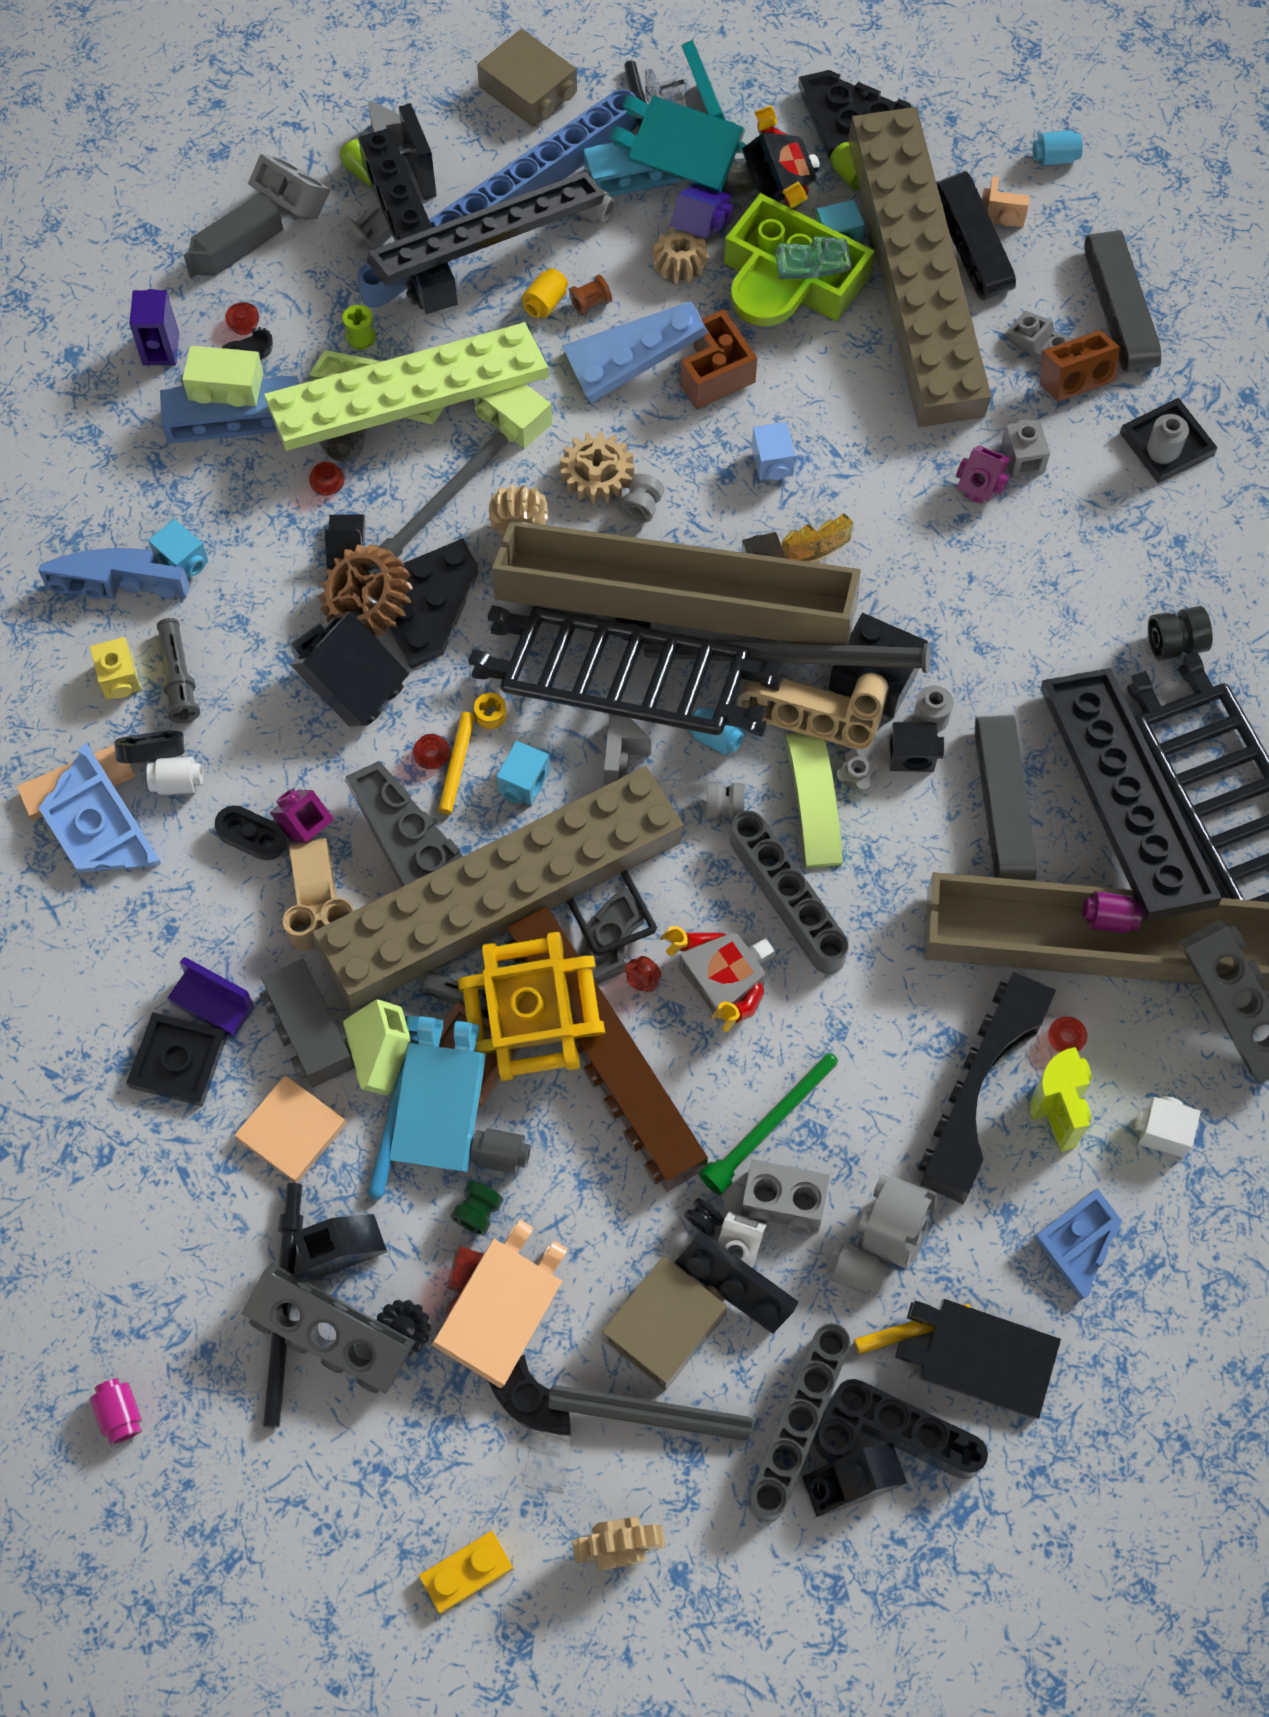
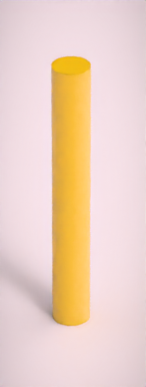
[438,712,475,815]
[853,1303,971,1355]

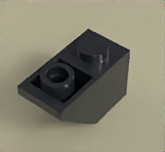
[293,1214,387,1281]
[802,1443,907,1517]

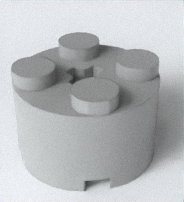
[857,1174,938,1269]

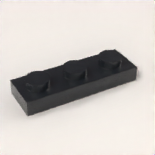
[674,1230,799,1334]

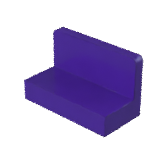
[167,957,255,1038]

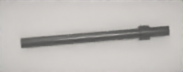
[367,432,508,575]

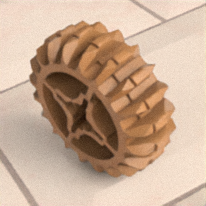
[318,544,413,636]

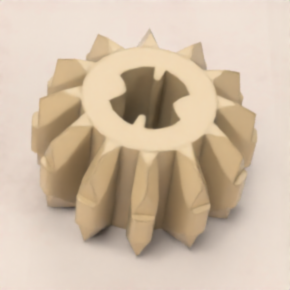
[652,228,708,285]
[489,485,548,535]

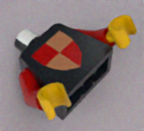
[742,105,820,210]

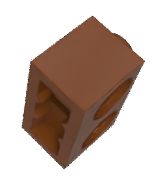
[1040,330,1120,402]

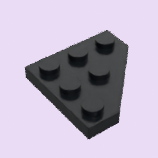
[798,70,912,158]
[389,538,479,668]

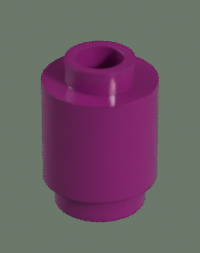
[1082,891,1142,934]

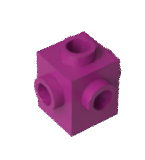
[956,445,1011,503]

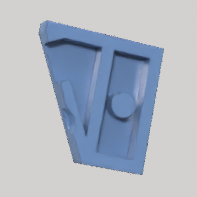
[1033,1188,1122,1300]

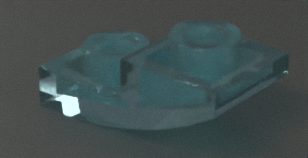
[775,236,852,279]

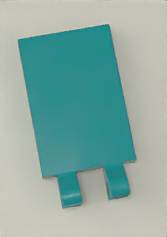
[681,39,746,167]
[610,95,745,193]

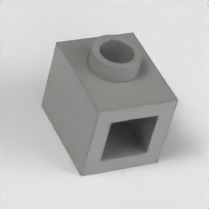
[1001,419,1050,478]

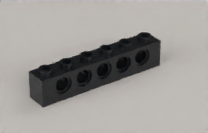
[358,128,458,314]

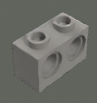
[248,154,331,219]
[741,1159,830,1234]

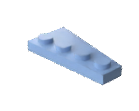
[562,301,708,403]

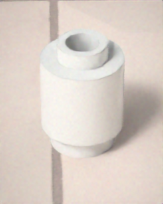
[147,756,203,795]

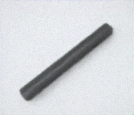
[548,1385,752,1441]

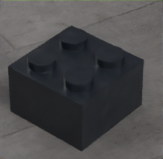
[828,612,928,718]

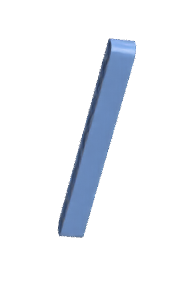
[357,89,637,308]

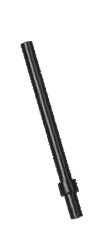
[263,1183,304,1428]

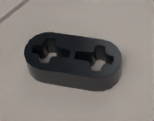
[114,730,185,764]

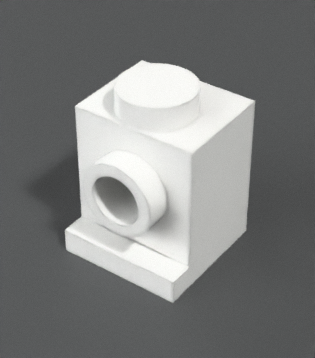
[718,1211,767,1268]

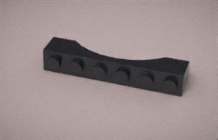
[918,971,1056,1205]

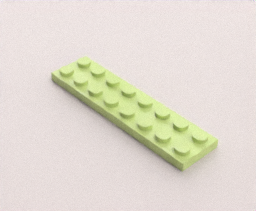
[264,322,549,451]

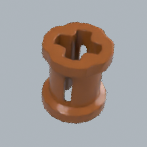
[569,274,612,316]

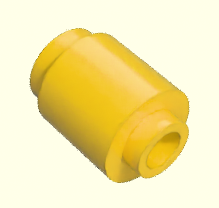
[521,268,568,318]

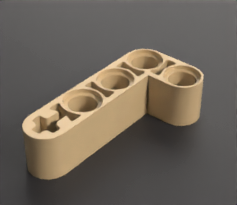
[737,673,889,750]

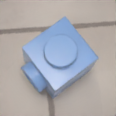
[752,422,795,481]

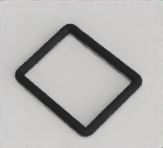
[567,870,657,955]

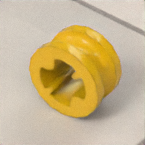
[474,693,507,729]

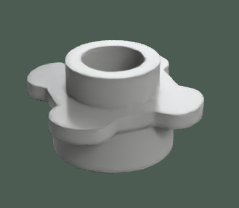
[836,751,879,791]

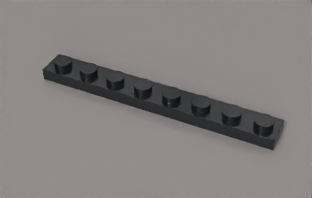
[366,171,605,286]

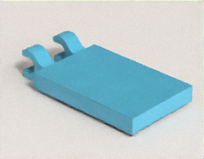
[389,1016,486,1172]

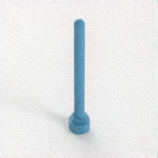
[368,1016,419,1200]

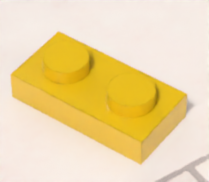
[419,1530,514,1615]

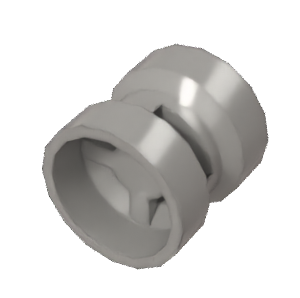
[620,474,664,523]
[706,782,745,820]

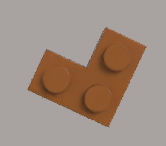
[680,309,758,409]

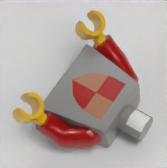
[660,926,776,1032]

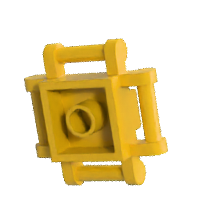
[457,932,605,1082]

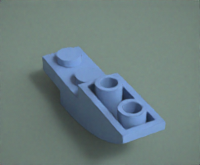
[38,548,190,599]

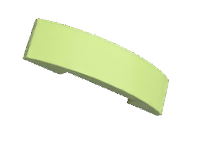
[786,733,843,869]

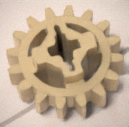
[560,431,635,504]
[572,1517,666,1571]

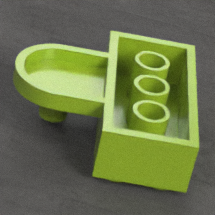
[724,193,875,326]

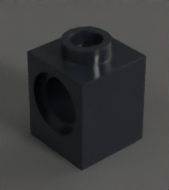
[889,722,944,772]

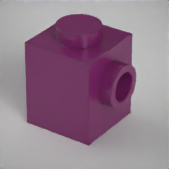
[269,788,334,843]

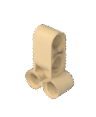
[282,838,354,951]

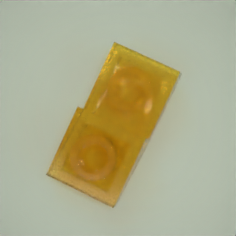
[781,513,853,562]

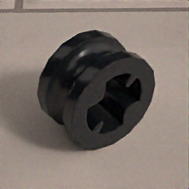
[684,1198,724,1237]

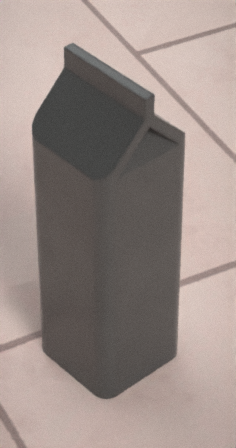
[183,192,283,278]

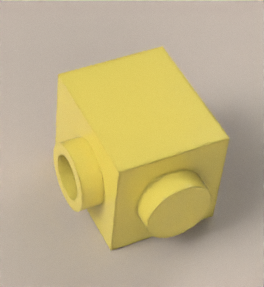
[90,637,141,700]

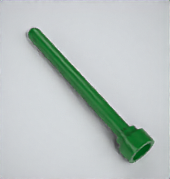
[698,1053,838,1196]

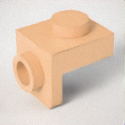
[982,176,1030,228]

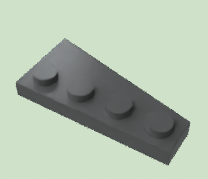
[345,761,463,887]

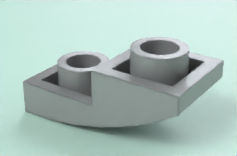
[1006,311,1075,361]

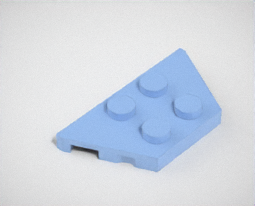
[38,743,161,873]

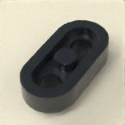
[215,805,286,860]

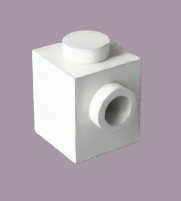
[1135,1096,1201,1158]

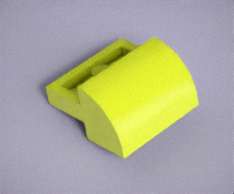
[1030,1047,1092,1152]

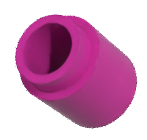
[89,1378,142,1445]

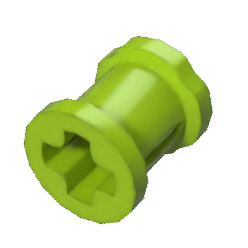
[342,304,376,350]

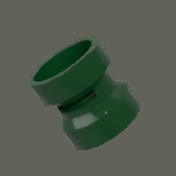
[450,1181,504,1236]

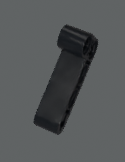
[936,171,1016,301]
[815,1379,988,1479]

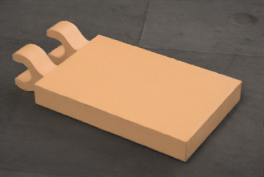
[431,1220,567,1388]

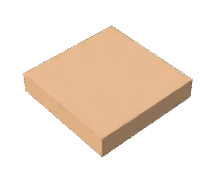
[235,1075,347,1183]

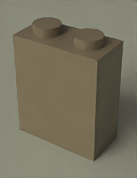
[477,28,577,127]
[602,1255,727,1391]

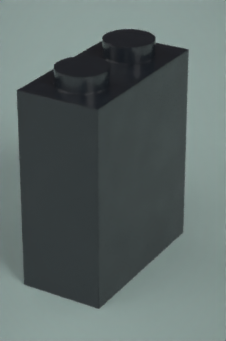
[290,611,409,727]

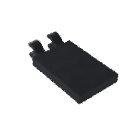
[894,1299,1061,1419]

